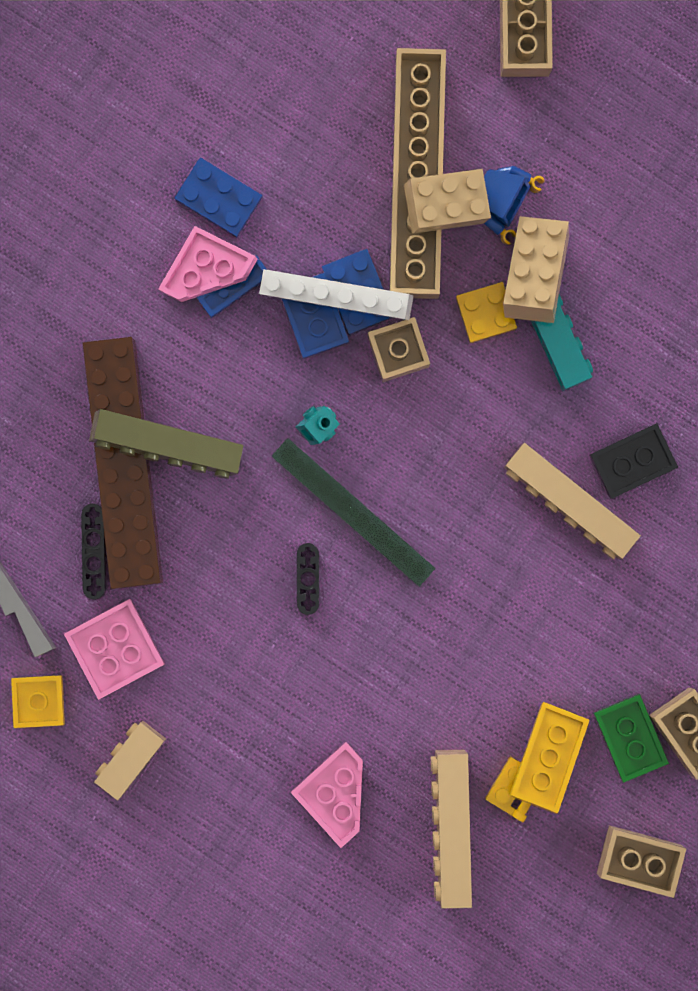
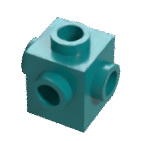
[296,406,340,445]

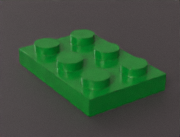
[593,694,669,783]

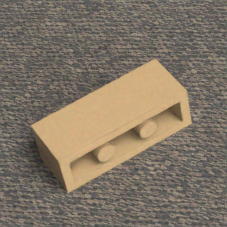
[94,721,166,801]

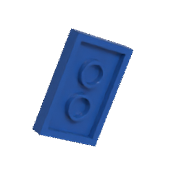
[174,157,263,238]
[322,249,392,335]
[281,272,349,359]

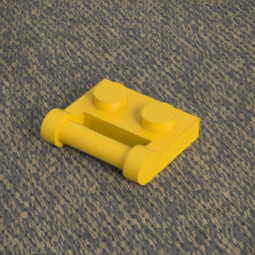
[485,756,531,823]

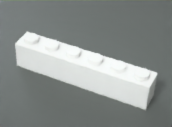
[259,269,413,320]

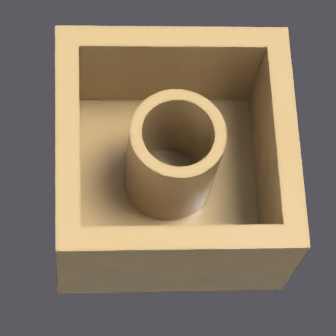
[367,317,430,382]

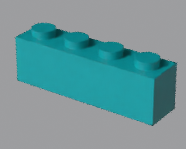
[530,294,593,392]

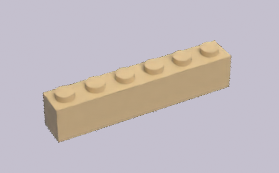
[504,443,641,560]

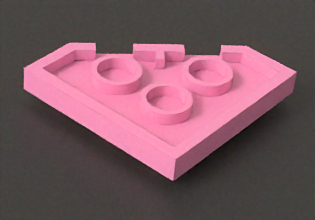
[159,226,258,302]
[291,742,363,848]

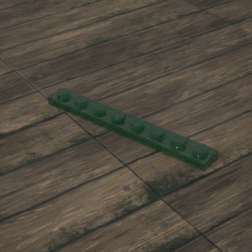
[271,438,436,587]

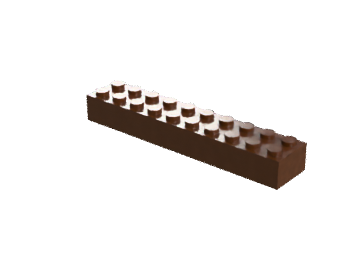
[82,337,163,589]

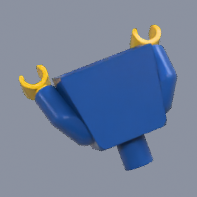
[484,166,545,245]

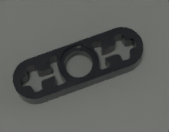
[297,543,319,615]

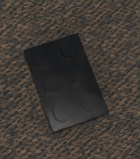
[589,423,678,499]

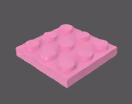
[64,599,165,700]

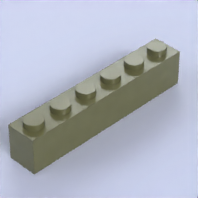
[89,409,244,479]

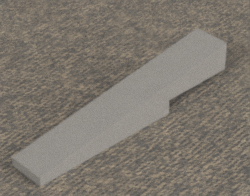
[0,562,57,657]

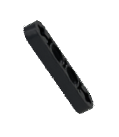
[81,503,106,600]

